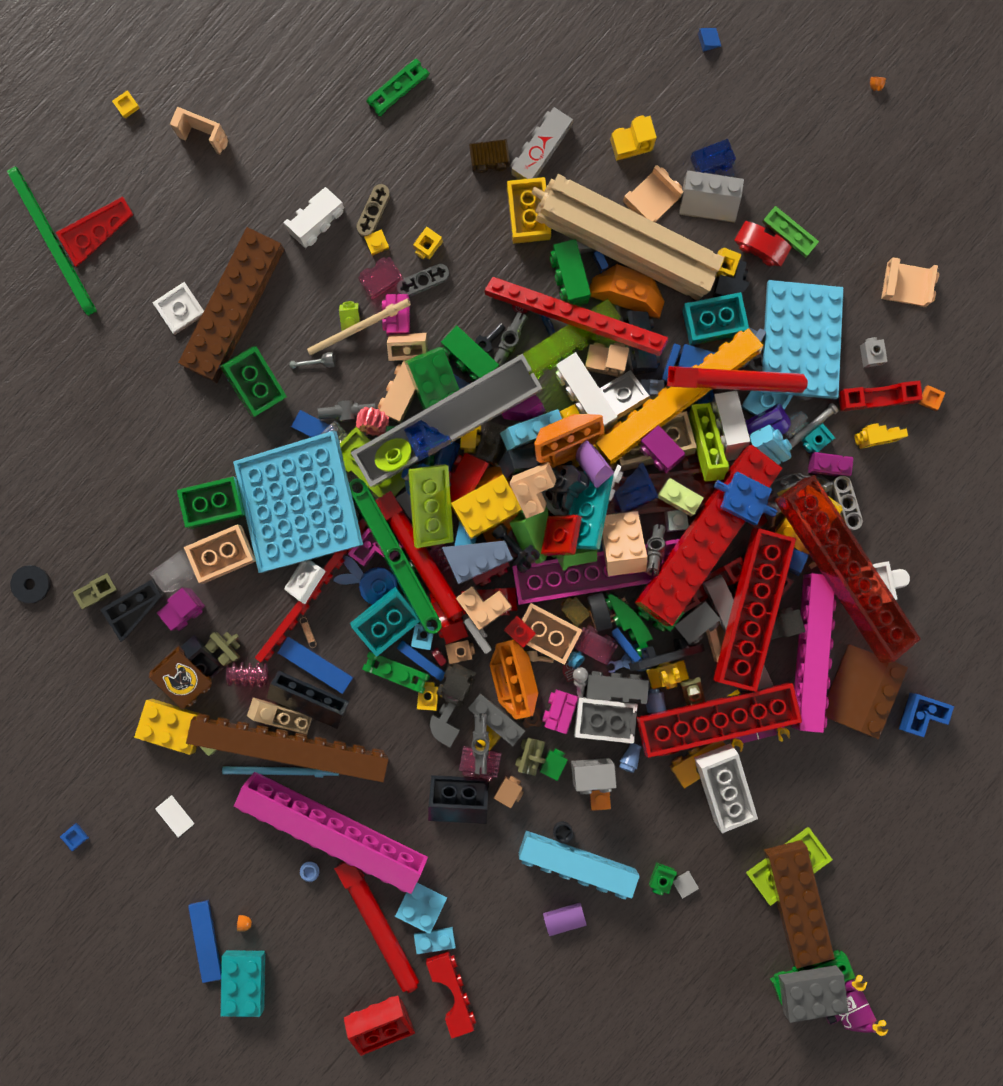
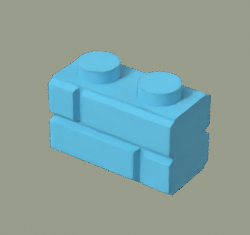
[750,425,792,465]

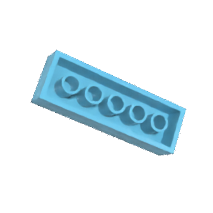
[519,831,639,899]

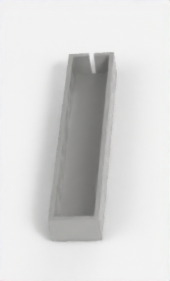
[351,354,542,487]

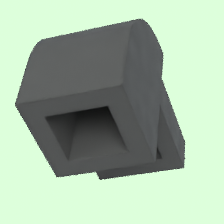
[430,701,460,747]

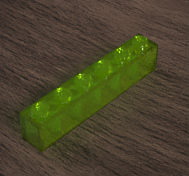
[523,299,621,380]

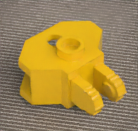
[646,660,689,689]

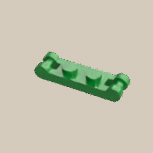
[366,59,430,116]
[362,651,430,694]

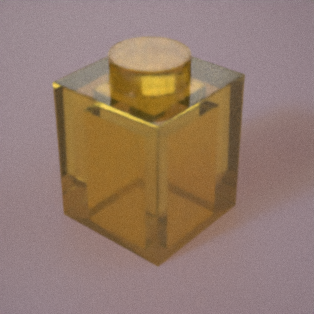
[561,597,591,627]

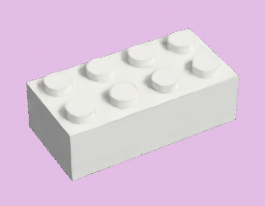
[555,352,618,433]
[694,744,758,833]

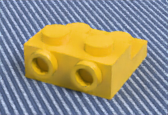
[855,423,908,449]

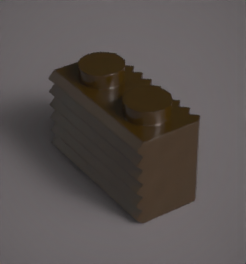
[469,139,510,173]

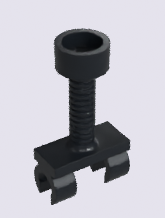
[492,523,540,573]

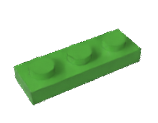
[762,206,819,258]

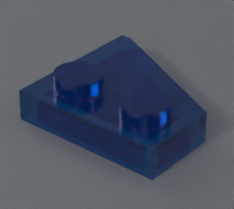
[404,420,453,461]
[614,463,658,512]

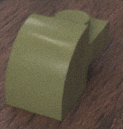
[73,573,117,610]

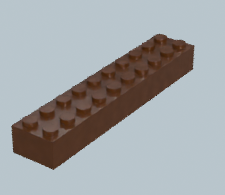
[186,714,388,782]

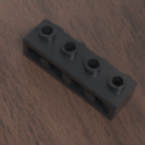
[267,671,349,729]

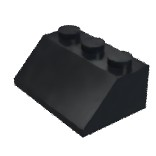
[624,311,660,375]
[157,635,225,688]
[428,775,489,824]

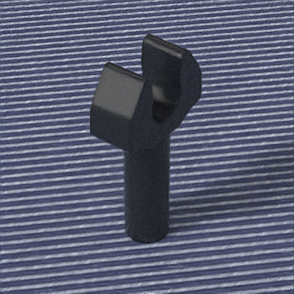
[475,323,505,353]

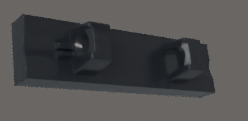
[628,637,705,671]

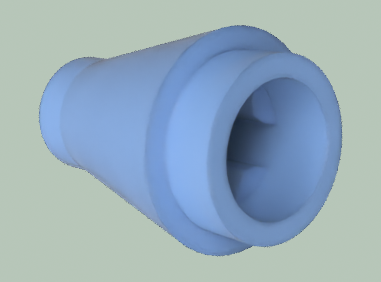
[619,743,641,773]

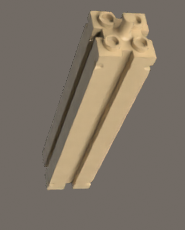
[531,174,724,301]

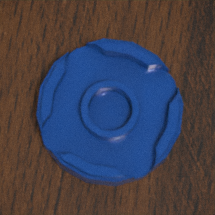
[359,567,398,604]

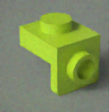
[339,301,360,331]

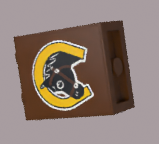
[149,646,212,710]

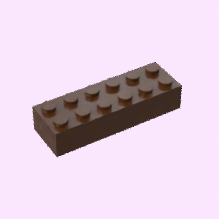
[764,840,835,968]

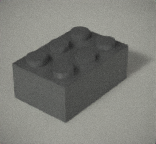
[778,965,849,1023]

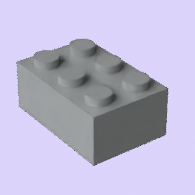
[571,758,616,794]

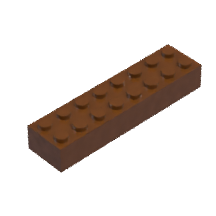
[178,227,285,383]

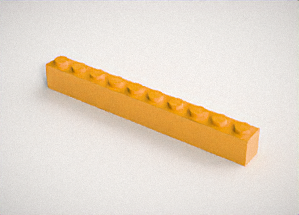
[596,328,764,466]

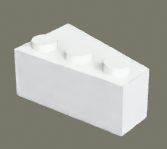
[283,187,344,249]
[710,390,750,461]

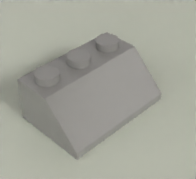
[679,171,744,223]

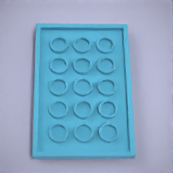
[761,280,843,399]

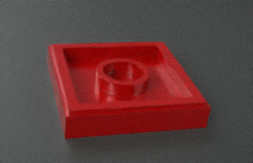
[541,515,582,556]

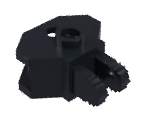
[551,465,590,510]

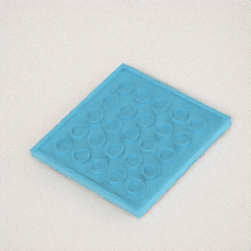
[233,431,363,573]

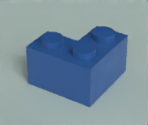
[899,693,954,737]

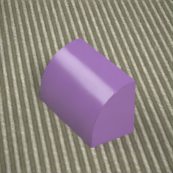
[576,440,614,488]
[543,903,587,936]

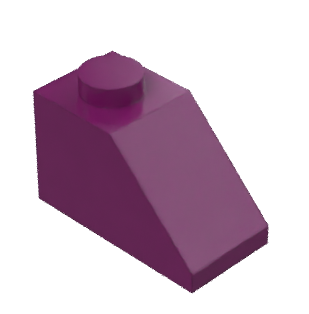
[501,394,546,421]

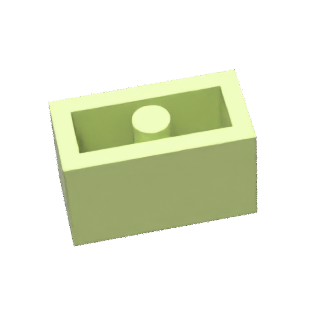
[657,478,703,517]

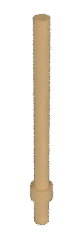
[307,298,411,355]

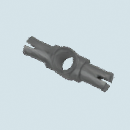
[494,312,528,367]
[318,400,376,422]
[646,524,666,576]
[472,714,490,774]

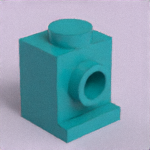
[801,423,835,454]

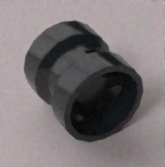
[553,821,573,843]

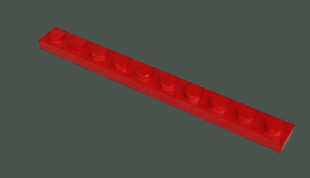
[484,277,668,356]
[255,518,368,663]

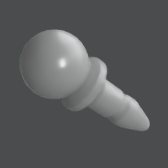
[573,667,588,697]

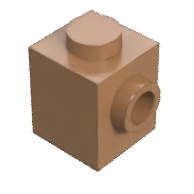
[445,640,475,664]
[494,776,524,808]

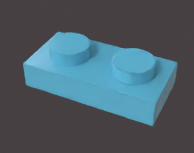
[414,927,455,954]

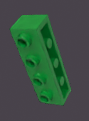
[770,950,855,1005]

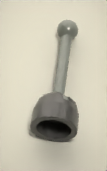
[289,352,336,369]

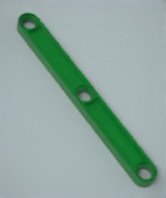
[7,166,97,316]
[349,479,441,634]

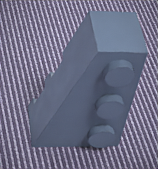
[442,541,513,584]

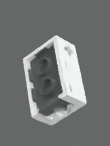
[574,697,638,743]

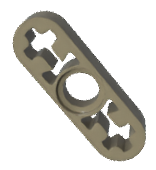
[357,184,390,237]

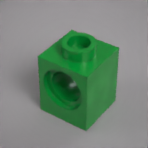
[539,748,568,781]

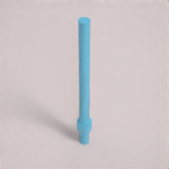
[222,766,339,778]

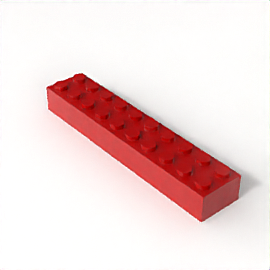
[635,445,782,626]

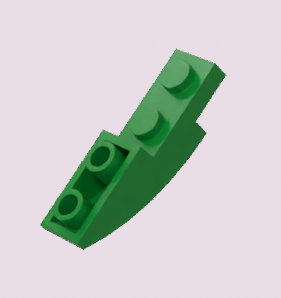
[605,592,653,658]

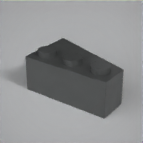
[585,671,649,704]

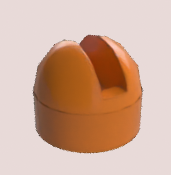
[870,77,886,91]
[237,915,252,932]

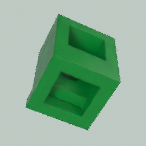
[649,862,677,895]

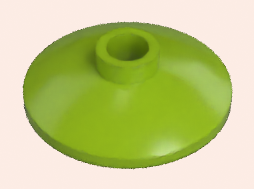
[375,438,412,472]

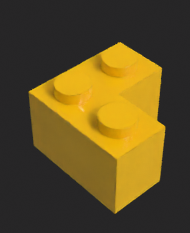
[610,116,657,161]

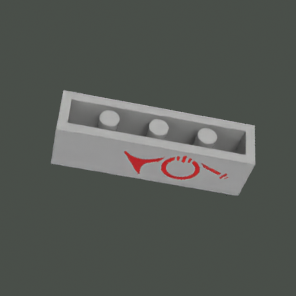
[510,107,573,180]

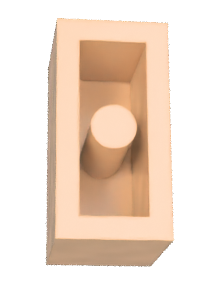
[387,333,428,361]

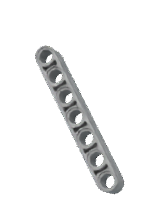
[702,575,774,690]

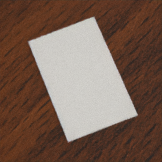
[155,795,194,837]

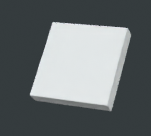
[153,282,204,335]
[284,560,326,604]

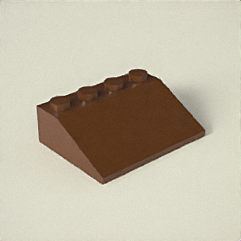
[825,644,908,739]

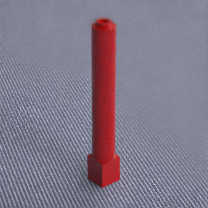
[667,366,808,393]
[375,491,464,621]
[334,861,420,993]

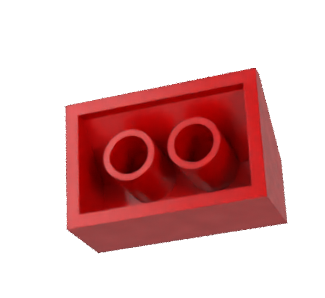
[449,453,489,514]
[344,996,415,1056]

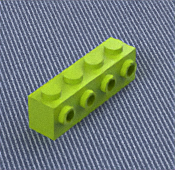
[688,403,729,482]

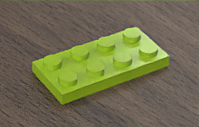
[340,427,405,499]
[408,464,454,548]
[746,827,833,906]

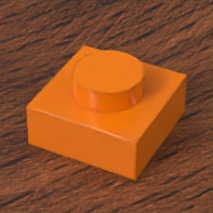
[918,385,945,411]
[590,790,611,811]

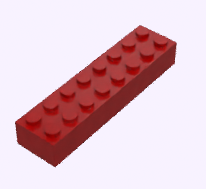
[713,528,796,692]
[636,683,802,758]

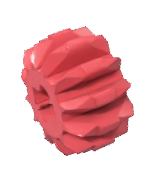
[356,407,389,436]

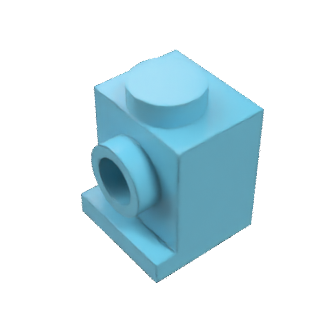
[411,622,435,650]

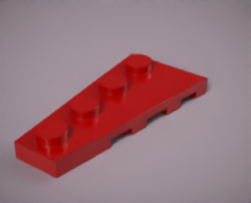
[56,197,134,267]

